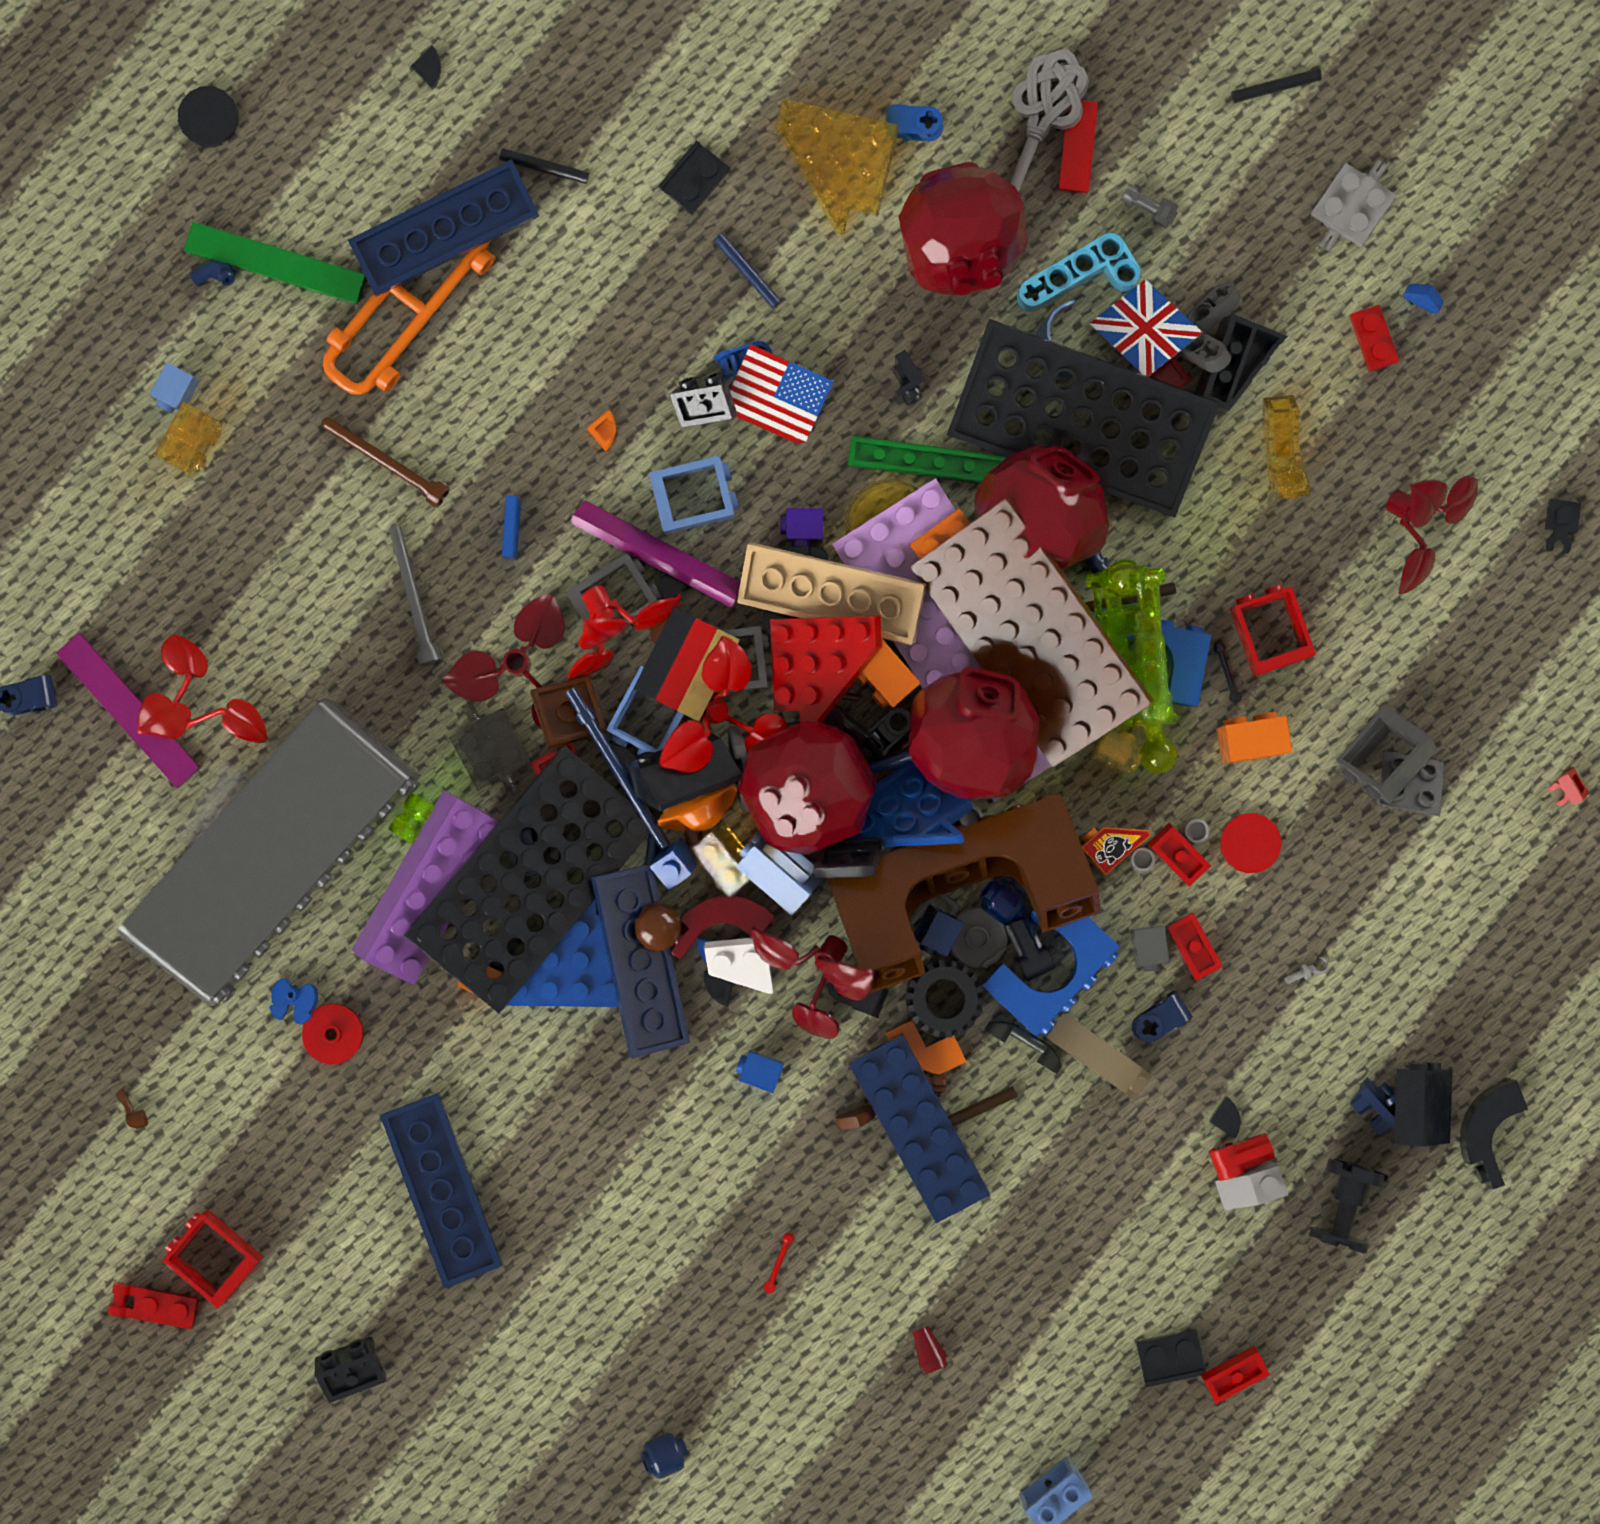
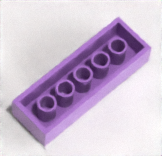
[352,790,499,985]

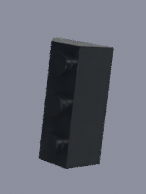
[627,733,742,812]

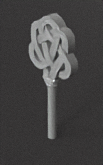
[1010,49,1089,192]

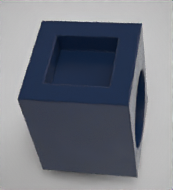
[914,904,964,956]

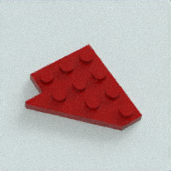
[770,616,882,723]

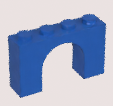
[1091,608,1211,708]
[981,917,1120,1037]

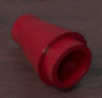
[912,1326,948,1374]

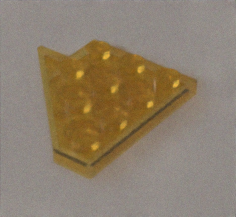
[776,99,899,235]

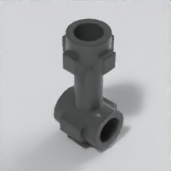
[1121,184,1179,228]

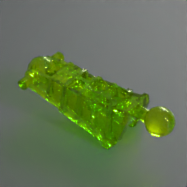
[1086,559,1179,774]

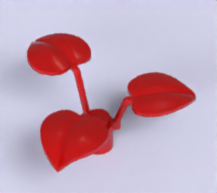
[567,585,681,679]
[137,634,267,743]
[659,636,789,772]

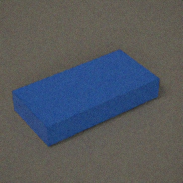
[502,495,521,560]

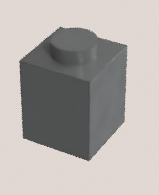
[1131,926,1169,972]

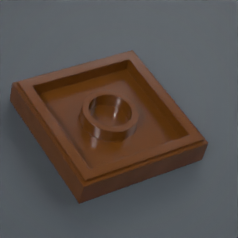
[530,675,607,749]

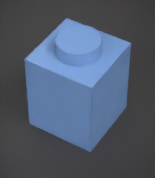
[149,363,200,414]

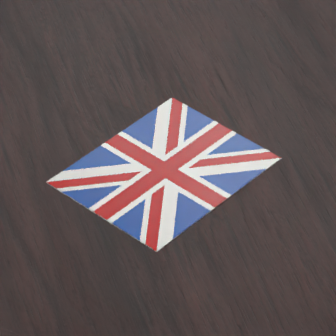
[1089,279,1203,376]

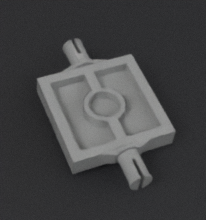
[1311,160,1397,251]

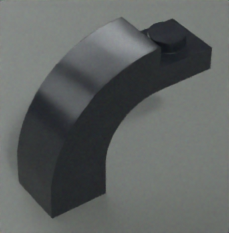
[1460,1078,1528,1190]

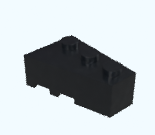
[1195,314,1288,415]

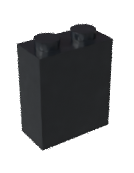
[1394,1062,1453,1147]

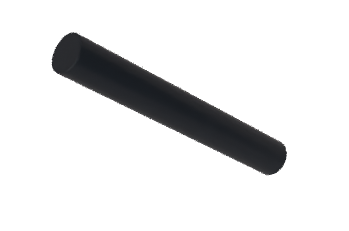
[1231,68,1322,103]
[499,148,590,184]

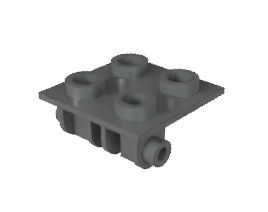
[1375,751,1444,816]

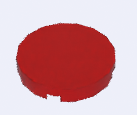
[1219,813,1282,874]

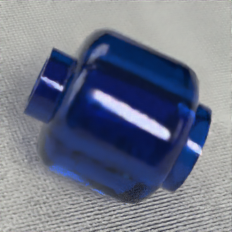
[980,879,1026,924]

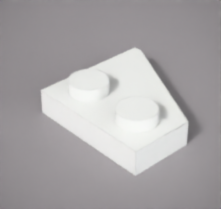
[704,938,774,994]

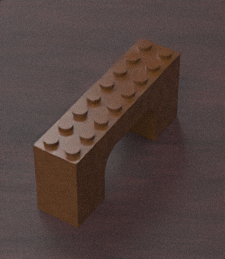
[827,793,1101,994]

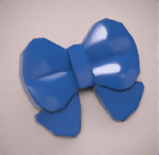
[269,979,318,1024]

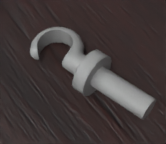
[1284,957,1328,984]

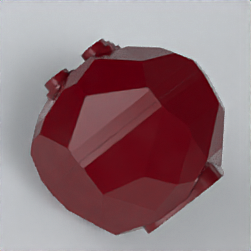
[899,162,1028,296]
[975,446,1109,570]
[909,667,1040,799]
[739,720,876,855]

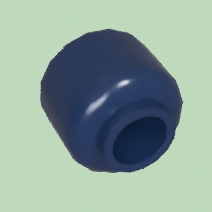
[640,1432,688,1479]

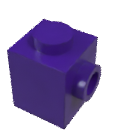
[780,508,823,547]

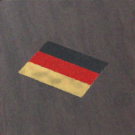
[634,607,740,721]

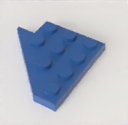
[847,761,974,847]
[506,898,619,1007]

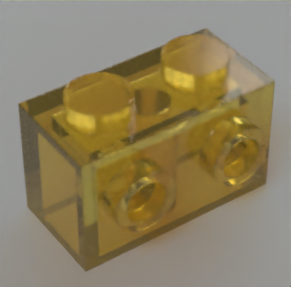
[154,402,222,477]
[1089,730,1143,776]
[690,823,750,897]

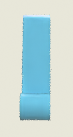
[1017,233,1140,312]

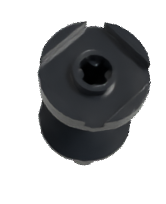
[1309,1158,1389,1254]

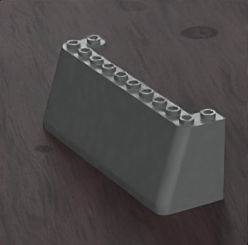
[117,698,421,1005]

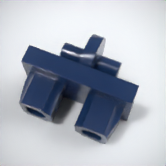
[1350,1077,1396,1136]

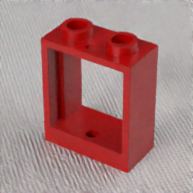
[1230,584,1316,677]
[162,1210,264,1309]

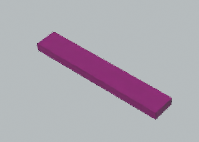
[570,500,741,608]
[56,633,201,788]

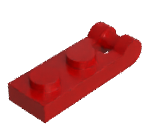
[108,1282,199,1329]

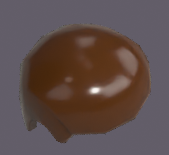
[635,901,681,952]

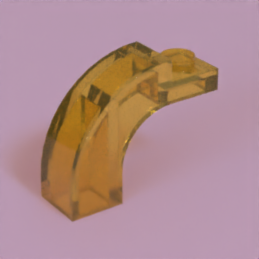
[1262,395,1311,499]

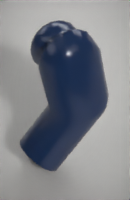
[189,260,236,286]

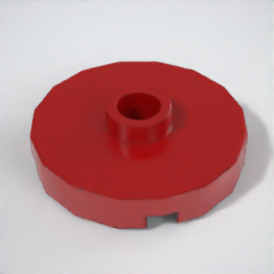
[302,1003,364,1065]

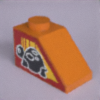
[1080,827,1152,875]

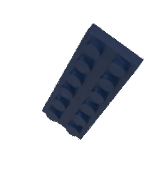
[348,159,540,297]
[591,864,690,1058]
[848,1033,990,1223]
[380,1092,503,1288]

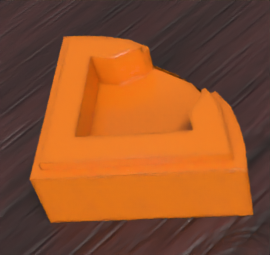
[586,409,617,452]

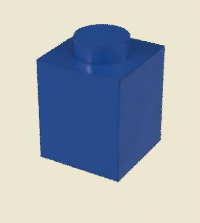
[650,837,700,890]
[735,1050,784,1093]

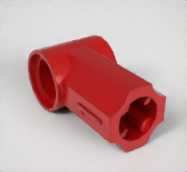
[1209,1133,1275,1181]

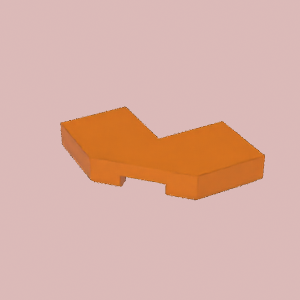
[885,1020,967,1075]

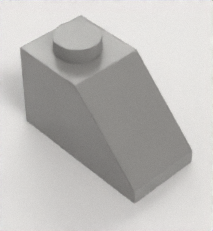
[1215,1162,1288,1210]

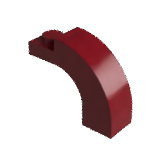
[671,896,776,960]

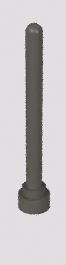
[389,524,443,666]

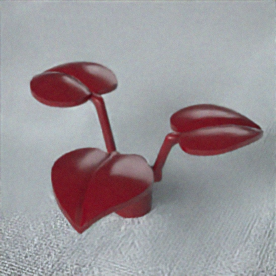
[1386,475,1478,595]
[443,594,565,729]
[751,926,874,1039]

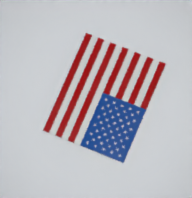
[730,344,834,443]

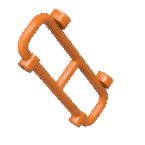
[323,241,496,395]

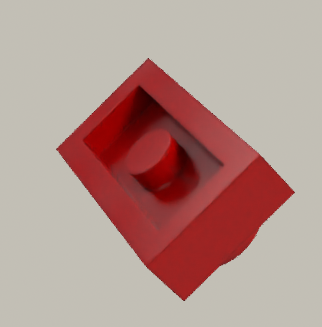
[1349,304,1399,372]
[1147,822,1211,887]
[1165,913,1223,981]
[1201,1346,1270,1404]

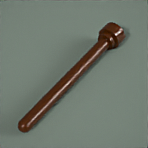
[322,418,450,508]

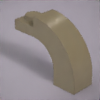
[1046,1013,1153,1100]

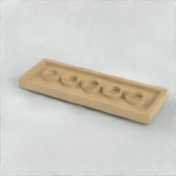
[737,542,927,645]

